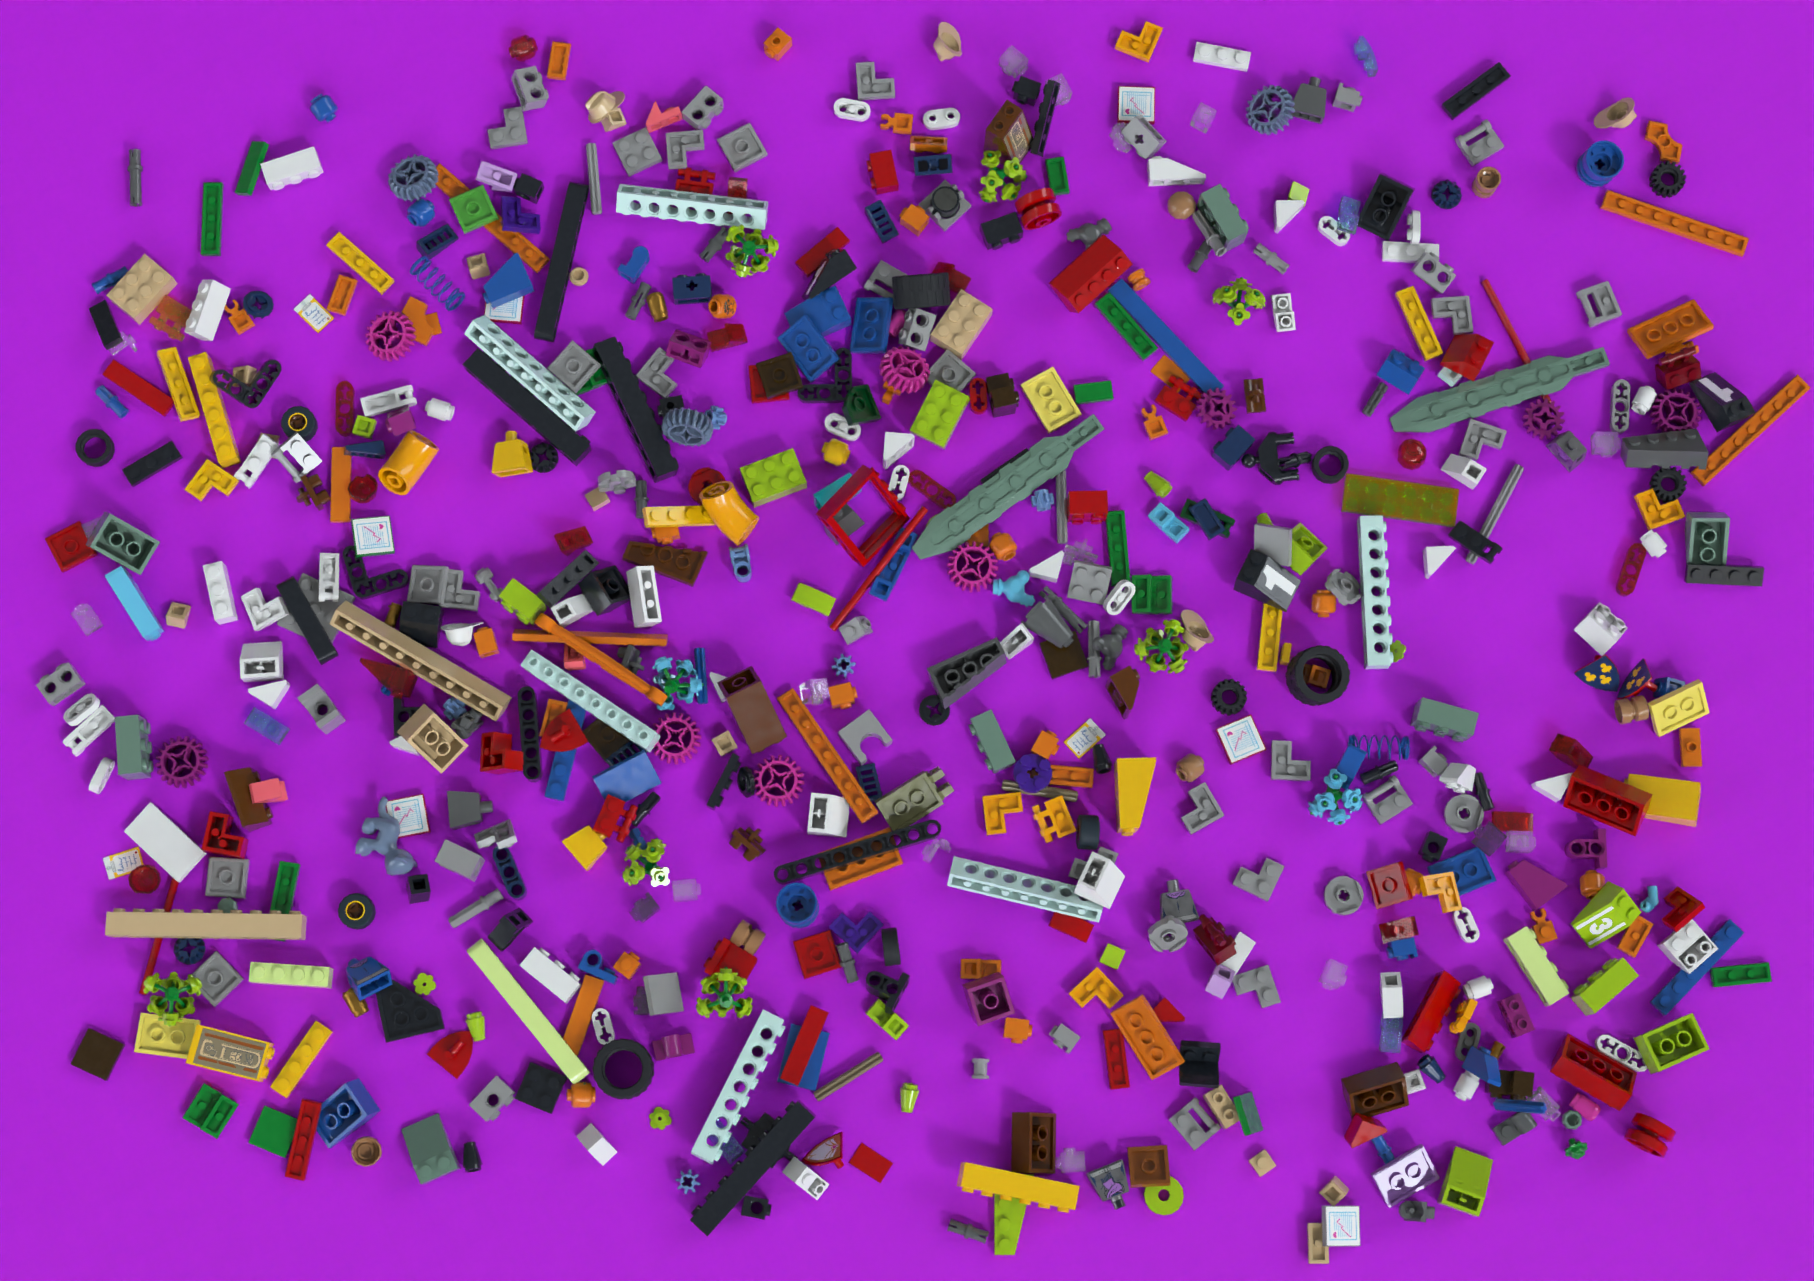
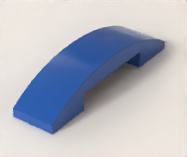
[869,528,918,601]

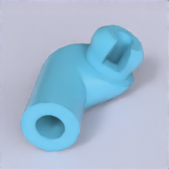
[1640,886,1659,912]

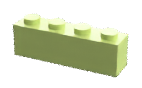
[1503,926,1569,1007]
[249,962,334,989]

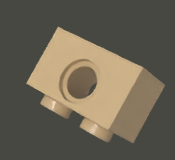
[1202,1084,1240,1130]

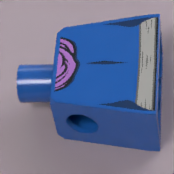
[346,957,392,1001]

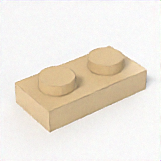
[1307,1223,1329,1264]

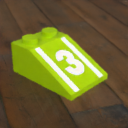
[1570,881,1641,948]

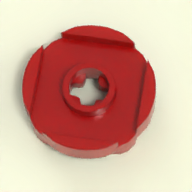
[688,467,726,506]

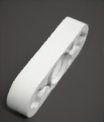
[1595,1035,1648,1072]

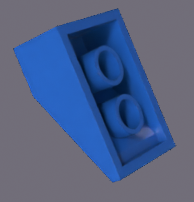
[784,285,851,337]
[316,1078,381,1149]

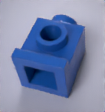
[1386,937,1418,961]

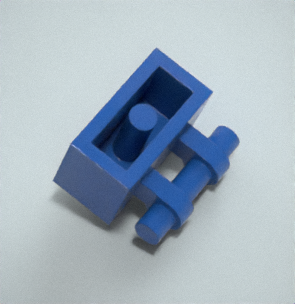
[1377,349,1425,395]

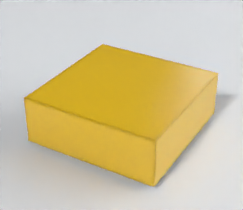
[1279,643,1292,666]

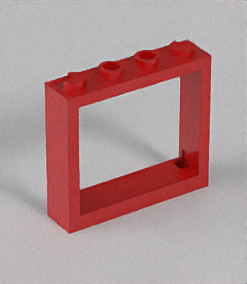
[816,465,910,567]

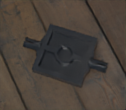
[740,1112,798,1168]

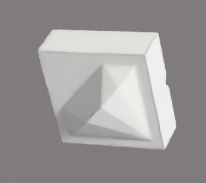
[1404,1069,1426,1095]

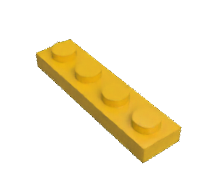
[326,232,395,295]
[1395,286,1443,361]
[156,347,200,422]
[642,505,715,528]
[1256,603,1283,672]
[270,1021,333,1098]

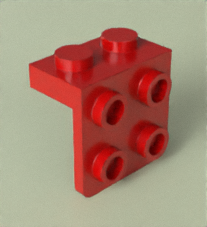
[703,937,758,984]

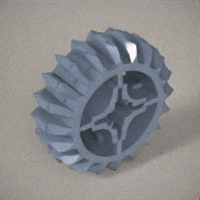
[1245,85,1295,135]
[388,154,439,202]
[662,407,713,447]

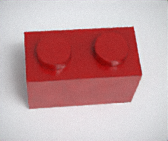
[866,150,899,195]

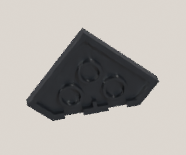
[376,980,445,1043]

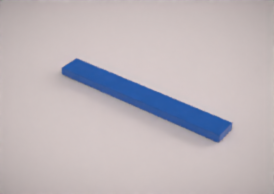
[1108,278,1224,394]

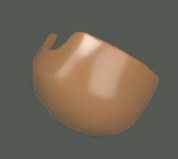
[1167,191,1196,220]
[351,1136,382,1167]

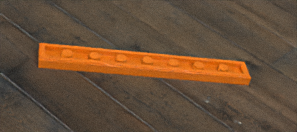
[436,163,550,273]
[1600,190,1749,257]
[1690,374,1811,487]
[512,629,668,646]
[777,688,878,824]

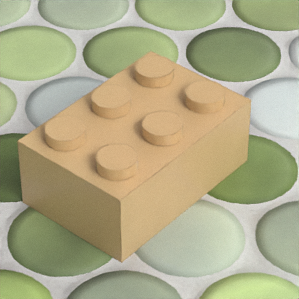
[106,254,178,325]
[930,289,993,361]
[397,704,468,774]

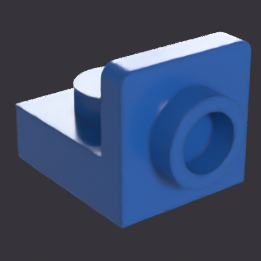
[1653,677,1685,698]

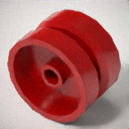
[1015,188,1062,230]
[1624,1112,1676,1158]

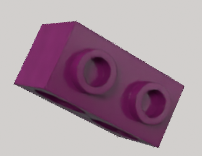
[666,329,711,368]
[385,405,416,436]
[1497,993,1535,1038]

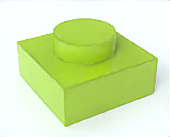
[352,415,377,439]

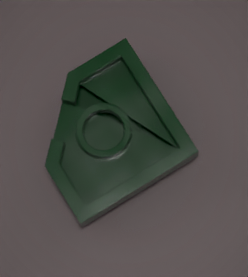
[842,384,881,426]

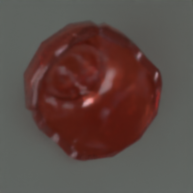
[1398,439,1427,470]
[348,474,378,504]
[128,864,161,894]

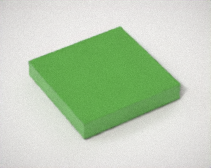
[449,185,499,234]

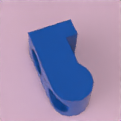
[617,246,650,284]

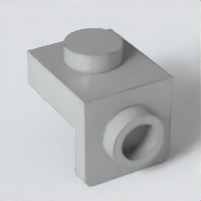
[839,616,873,645]

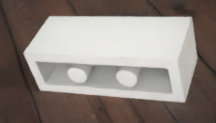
[260,146,324,190]
[184,280,231,341]
[203,561,238,625]
[626,566,662,628]
[519,947,582,1004]

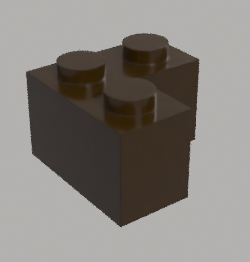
[985,373,1020,418]
[1485,1069,1534,1100]

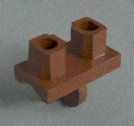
[1243,378,1266,414]
[296,474,331,511]
[729,827,766,862]

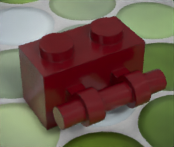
[1655,346,1702,390]
[1193,914,1237,966]

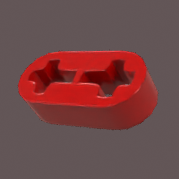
[969,378,988,415]

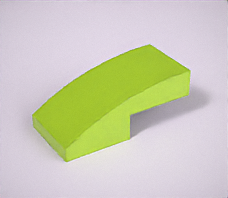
[791,583,836,616]
[865,999,909,1040]

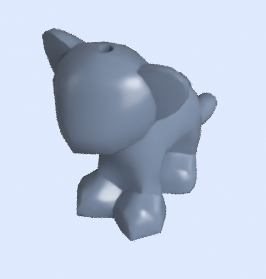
[355,797,418,876]

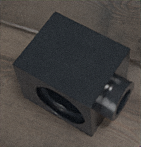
[513,173,544,204]
[1418,831,1448,863]
[741,1195,772,1220]

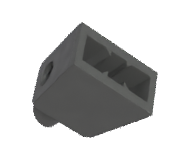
[1291,77,1327,124]
[824,503,865,545]
[447,791,493,830]

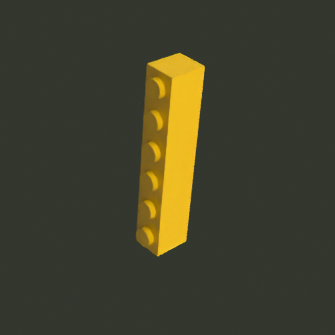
[188,352,242,468]
[957,1162,1080,1213]

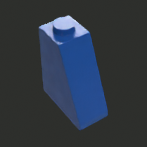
[482,253,534,308]

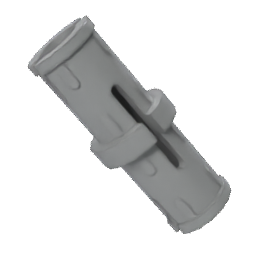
[1253,243,1290,275]

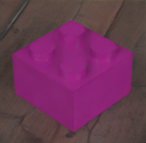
[962,972,1015,1026]

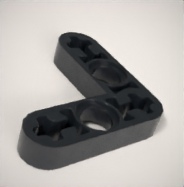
[797,348,852,403]
[210,360,281,408]
[343,545,409,599]

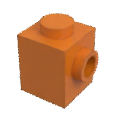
[763,27,792,61]
[900,204,930,236]
[651,527,681,545]
[473,627,500,658]
[828,682,858,710]
[1030,730,1060,760]
[613,951,642,980]
[1003,1017,1033,1044]

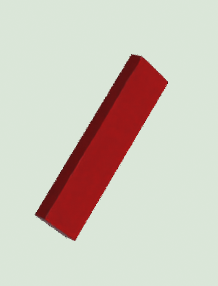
[102,359,174,417]
[780,1005,829,1086]
[285,1098,323,1181]

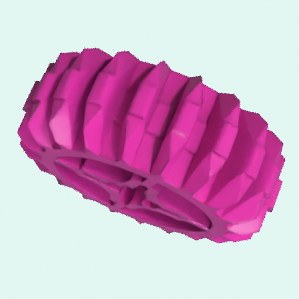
[365,311,416,362]
[879,346,930,394]
[947,541,998,593]
[653,712,702,765]
[754,755,804,807]

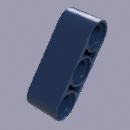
[492,846,527,900]

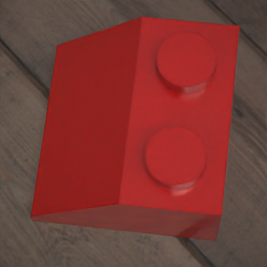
[1440,334,1494,382]

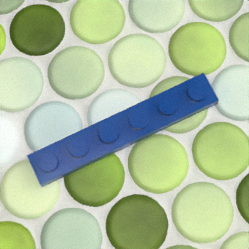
[544,699,587,802]
[1650,919,1744,1016]

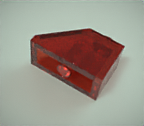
[1549,734,1593,769]

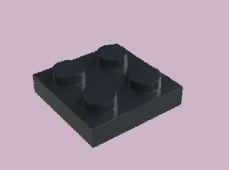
[515,1062,567,1114]

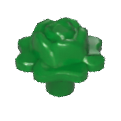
[1565,1138,1588,1159]

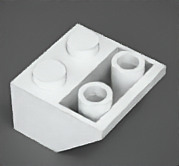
[1574,602,1628,656]
[240,641,284,682]
[807,793,850,838]
[1074,851,1125,909]
[1657,919,1718,974]

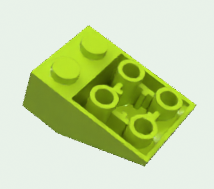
[1437,1146,1493,1217]

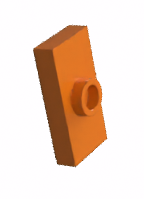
[547,41,571,81]
[327,274,358,316]
[1679,728,1702,767]

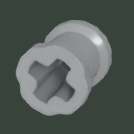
[972,1058,989,1079]

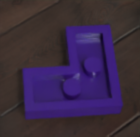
[500,196,541,234]
[829,911,884,954]

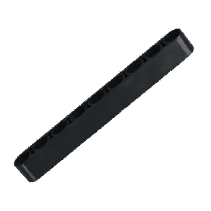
[534,181,589,342]
[774,820,941,885]

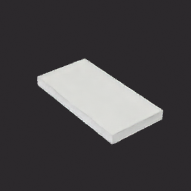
[124,802,206,883]

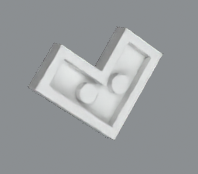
[241,588,289,631]

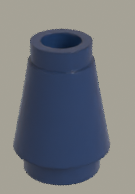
[1417,1054,1446,1084]

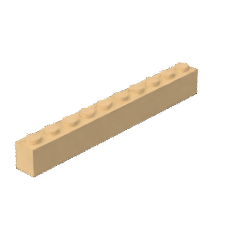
[330,601,512,721]
[105,908,307,940]

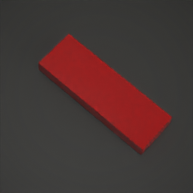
[795,227,850,277]
[1103,1029,1130,1090]

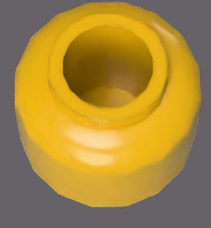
[821,438,851,466]

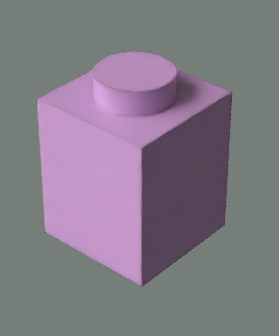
[1205,964,1236,999]

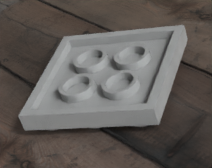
[277,573,355,644]

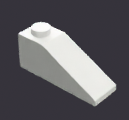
[1147,156,1206,186]

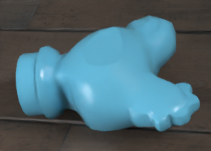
[992,570,1035,607]

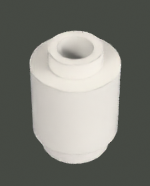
[1631,386,1657,415]
[425,398,455,421]
[1639,529,1667,558]
[1462,976,1494,1000]
[1453,1070,1480,1101]

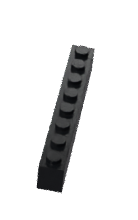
[592,336,679,483]
[462,348,592,466]
[690,1100,816,1236]

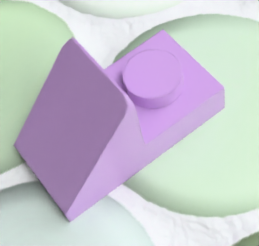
[475,161,517,192]

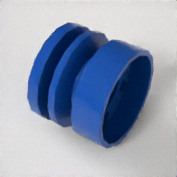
[1576,140,1624,187]
[776,883,819,928]

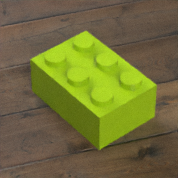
[910,380,970,450]
[740,448,807,508]
[1570,958,1639,1016]
[1634,1013,1710,1074]

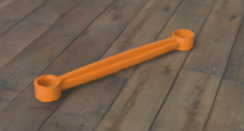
[534,613,668,706]

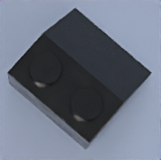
[578,565,630,616]
[399,601,444,648]

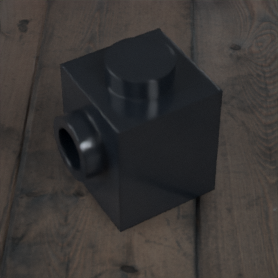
[1012,76,1042,106]
[657,395,685,418]
[406,874,431,904]

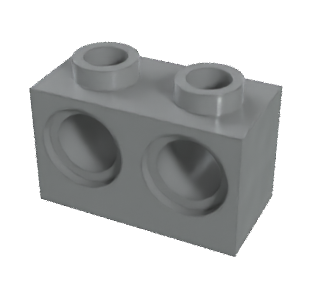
[511,66,549,111]
[682,86,724,130]
[1410,252,1456,293]
[898,308,936,351]
[36,662,86,706]

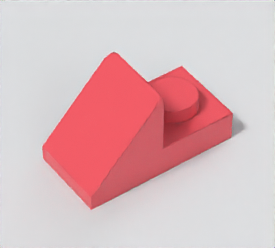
[646,101,682,133]
[564,643,586,671]
[249,778,288,804]

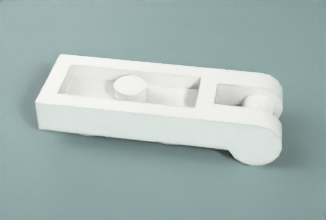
[360,385,417,417]
[234,434,280,488]
[319,553,339,602]
[63,705,115,757]

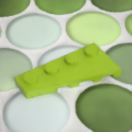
[994,1174,1034,1255]

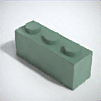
[968,709,1016,773]

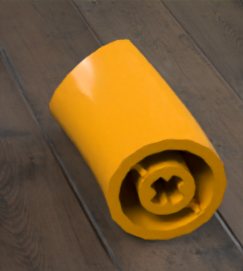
[378,430,439,495]
[699,481,759,546]

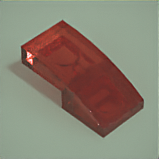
[1492,811,1533,833]

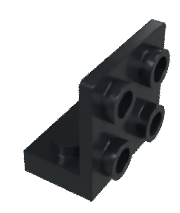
[1179,1040,1221,1088]

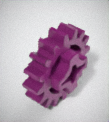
[1195,388,1237,430]
[1522,398,1565,440]

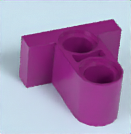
[1564,829,1607,869]
[652,1033,695,1061]

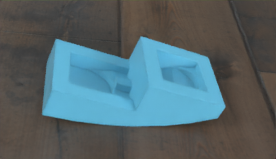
[1148,502,1190,544]

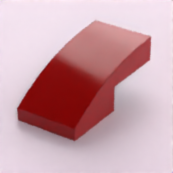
[1048,912,1094,943]

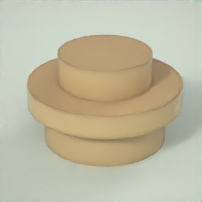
[570,267,589,286]

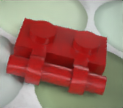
[675,167,716,195]
[1154,375,1202,422]
[592,794,638,843]

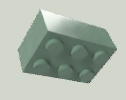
[1197,184,1249,252]
[85,512,160,575]
[1410,697,1479,742]
[115,715,153,780]

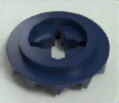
[1432,180,1462,209]
[243,291,274,319]
[173,938,206,965]

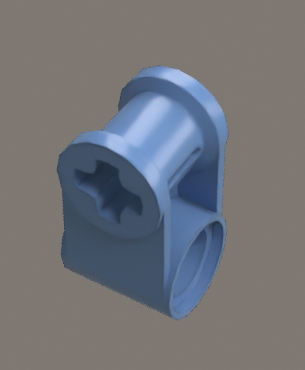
[729,544,752,583]

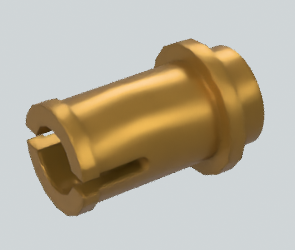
[384,602,402,628]
[1490,1041,1506,1060]

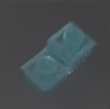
[1354,36,1378,77]
[1337,196,1361,235]
[244,707,290,745]
[1379,1011,1403,1053]
[709,1119,746,1164]

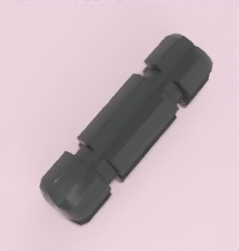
[1362,382,1388,417]

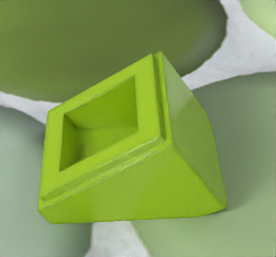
[1287,181,1310,207]
[1099,943,1126,970]

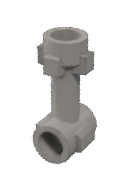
[474,567,503,602]

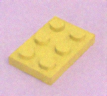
[1020,367,1082,434]
[1648,679,1710,737]
[134,1013,201,1059]

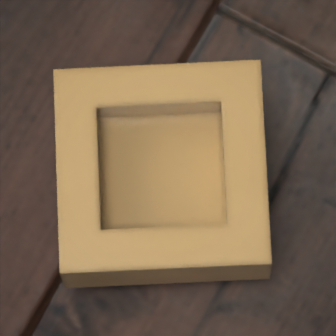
[711,730,738,757]
[1248,1149,1277,1177]

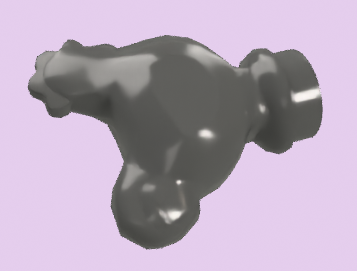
[1066,218,1112,249]
[1092,624,1128,671]

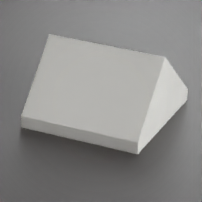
[883,432,915,470]

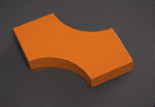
[1645,120,1682,164]
[402,296,435,347]

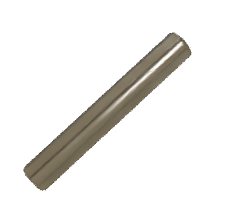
[1002,780,1078,802]
[813,1052,883,1101]

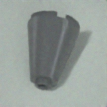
[1021,596,1074,648]

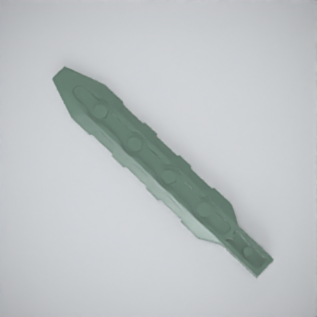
[1390,347,1610,433]
[912,414,1104,560]

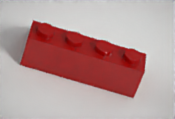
[1048,234,1133,313]
[1563,765,1653,836]
[1400,970,1461,1053]
[1550,1034,1637,1111]

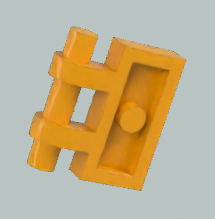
[1032,795,1077,843]
[1449,998,1478,1034]

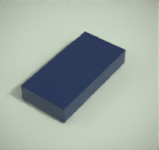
[1189,498,1226,540]

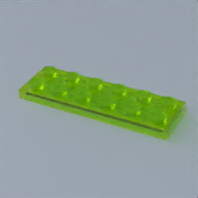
[1341,473,1459,527]

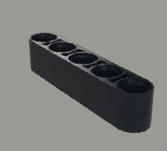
[276,576,339,665]
[518,686,543,782]

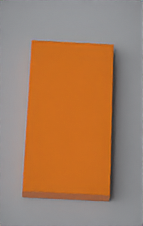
[1627,299,1714,359]
[818,827,903,891]
[1110,994,1185,1080]

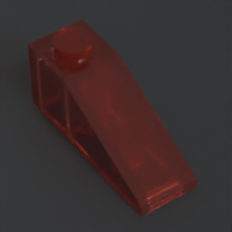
[360,658,418,699]

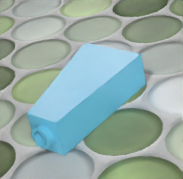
[105,566,164,641]

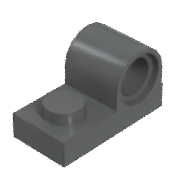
[1492,1112,1537,1146]

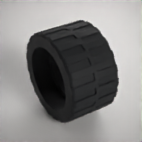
[892,272,951,309]
[1285,645,1350,706]
[593,1038,654,1100]

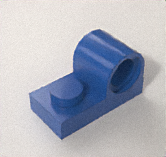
[578,950,618,985]

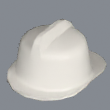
[441,622,483,646]

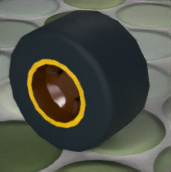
[281,406,318,442]
[1076,815,1100,850]
[338,893,376,930]

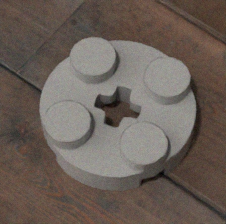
[598,470,636,494]
[1325,569,1362,606]
[1444,794,1484,833]
[1324,876,1364,915]
[1148,915,1188,952]

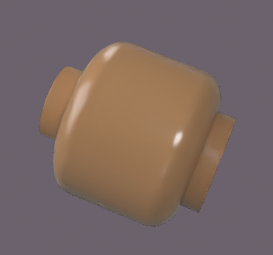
[1175,753,1204,782]

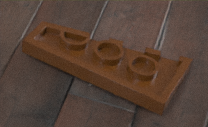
[622,541,708,587]

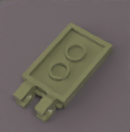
[874,766,954,831]

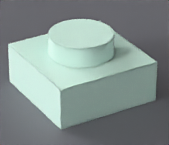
[1437,367,1462,387]

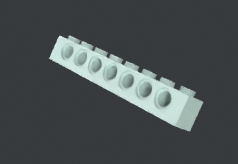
[616,184,768,230]
[465,315,596,431]
[1357,515,1393,669]
[521,649,661,753]
[947,856,1103,923]
[691,1010,785,1164]

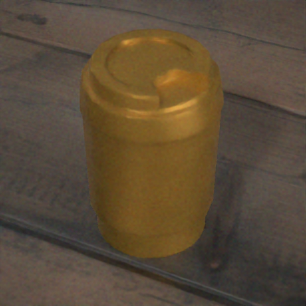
[646,292,669,322]
[342,988,369,1018]

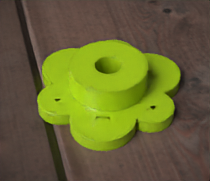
[1390,640,1406,662]
[413,973,436,995]
[649,1107,672,1130]

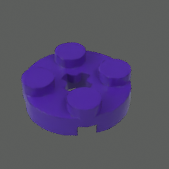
[1013,754,1052,793]

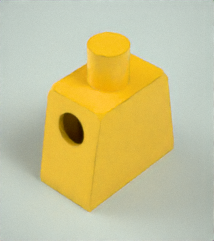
[492,431,533,478]
[562,825,608,871]

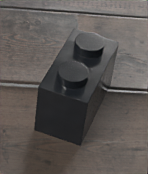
[980,212,1023,250]

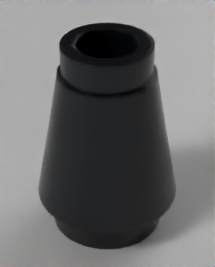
[1092,744,1113,774]
[463,1142,483,1173]

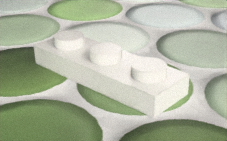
[1193,42,1251,72]
[1382,241,1439,264]

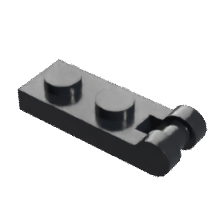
[1448,520,1503,564]

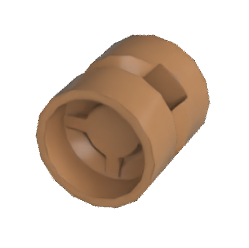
[1472,167,1501,198]
[1614,695,1649,724]
[730,920,766,955]

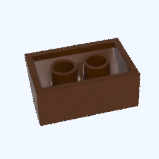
[1105,666,1140,719]
[224,767,273,832]
[1341,1062,1409,1119]
[1011,1112,1056,1174]

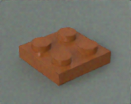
[1127,1145,1171,1188]

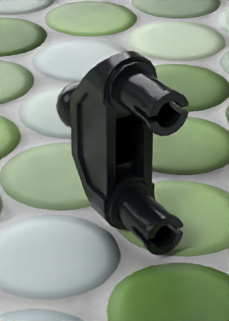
[1241,431,1299,485]

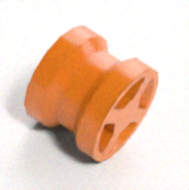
[1127,268,1151,291]

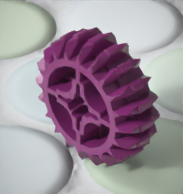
[1649,388,1702,433]
[155,736,209,788]

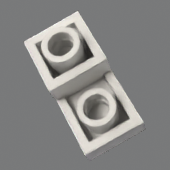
[1271,293,1296,332]
[1221,932,1256,976]

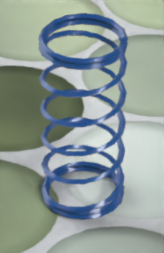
[410,256,465,311]
[1348,734,1410,760]

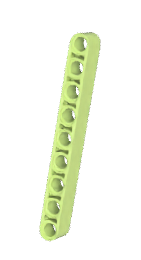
[466,938,590,1084]

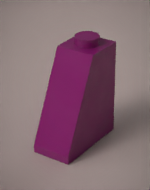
[1505,860,1568,911]

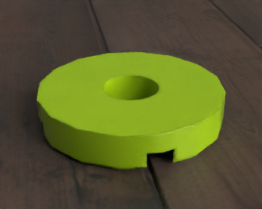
[1144,1176,1184,1215]

